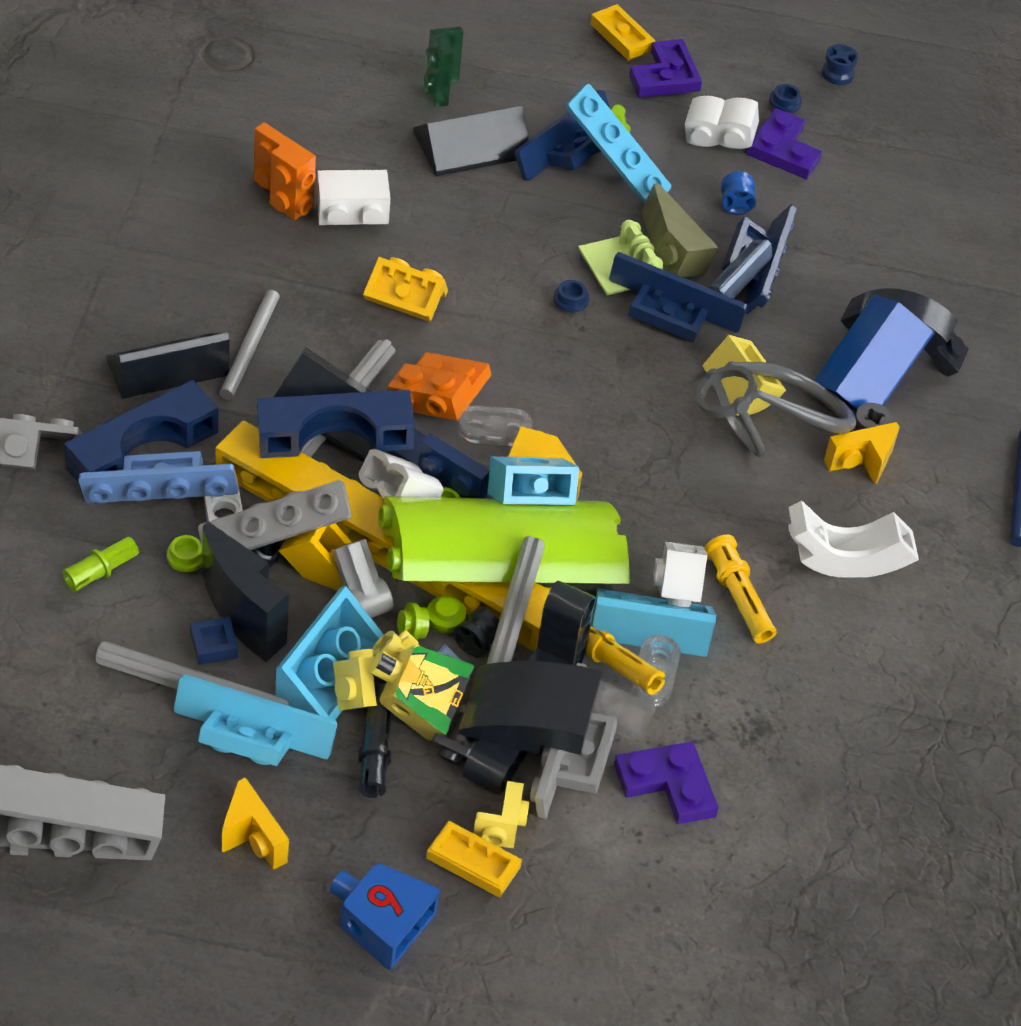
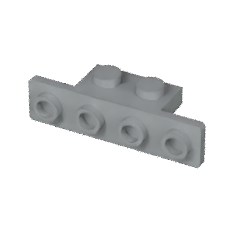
[0,414,82,470]
[198,480,351,550]
[530,663,617,819]

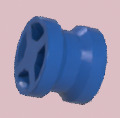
[721,171,756,215]

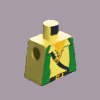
[369,645,475,741]

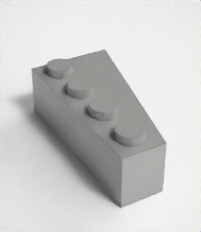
[0,765,165,860]

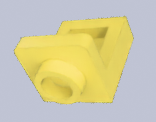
[333,649,377,711]
[473,781,530,849]

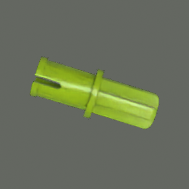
[62,537,139,592]

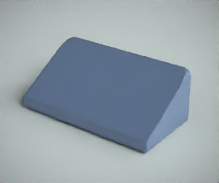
[709,240,772,299]

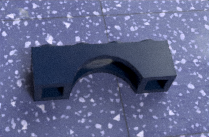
[64,380,219,483]
[257,390,415,458]

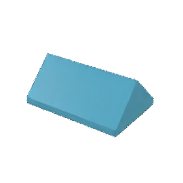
[275,586,384,720]
[592,588,716,657]

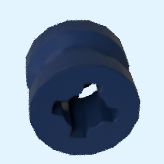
[822,44,858,85]

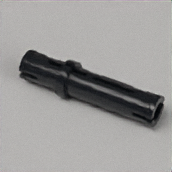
[358,683,392,798]

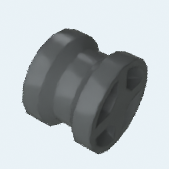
[851,403,892,432]

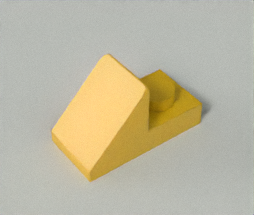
[824,422,900,484]
[221,778,289,870]

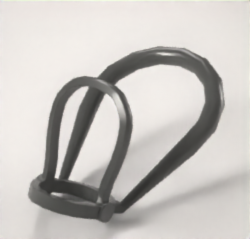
[696,361,856,457]

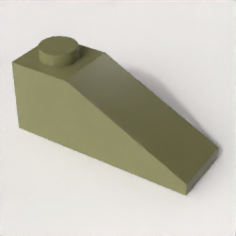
[641,183,718,278]

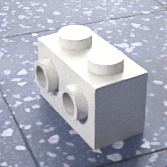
[316,170,391,225]
[653,542,707,607]

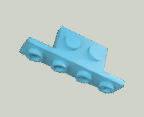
[566,84,671,204]
[174,674,337,766]

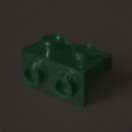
[424,26,464,107]

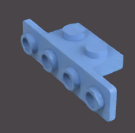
[79,451,239,503]

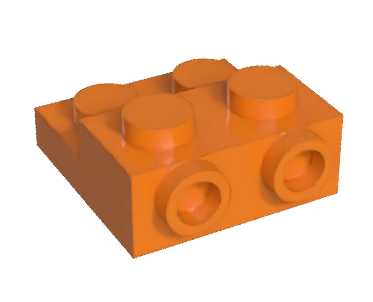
[254,122,316,221]
[387,352,492,421]

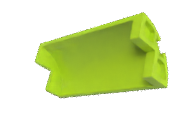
[378,496,630,584]

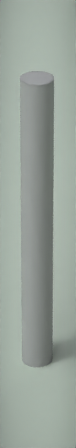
[219,290,280,400]

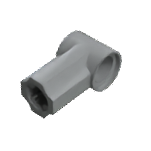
[331,539,394,618]

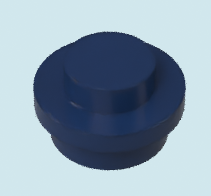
[769,84,802,113]
[553,280,589,313]

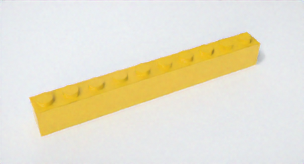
[215,420,551,652]

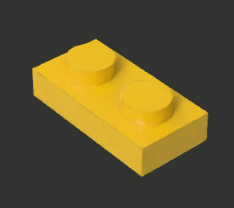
[590,4,656,61]

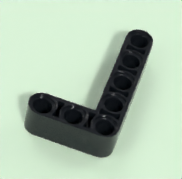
[462,580,596,795]

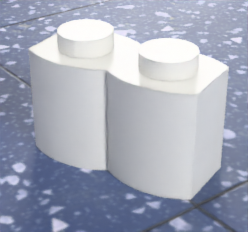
[685,96,759,149]
[358,449,444,499]

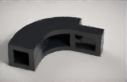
[840,288,969,376]

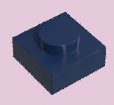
[190,617,238,665]

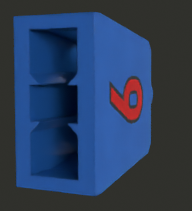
[330,864,440,971]

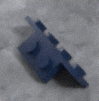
[515,90,610,180]
[722,204,797,314]
[609,252,748,342]
[390,428,494,499]

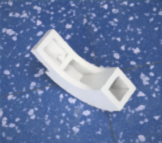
[788,501,919,577]

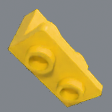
[363,257,448,322]

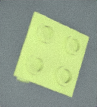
[578,220,666,296]

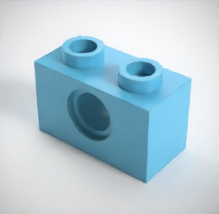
[488,456,579,505]

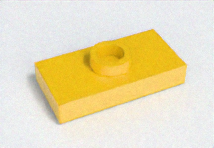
[426,821,522,898]

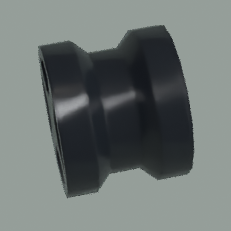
[453,607,499,658]

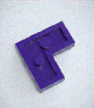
[629,39,702,98]
[747,108,822,180]
[614,741,719,824]

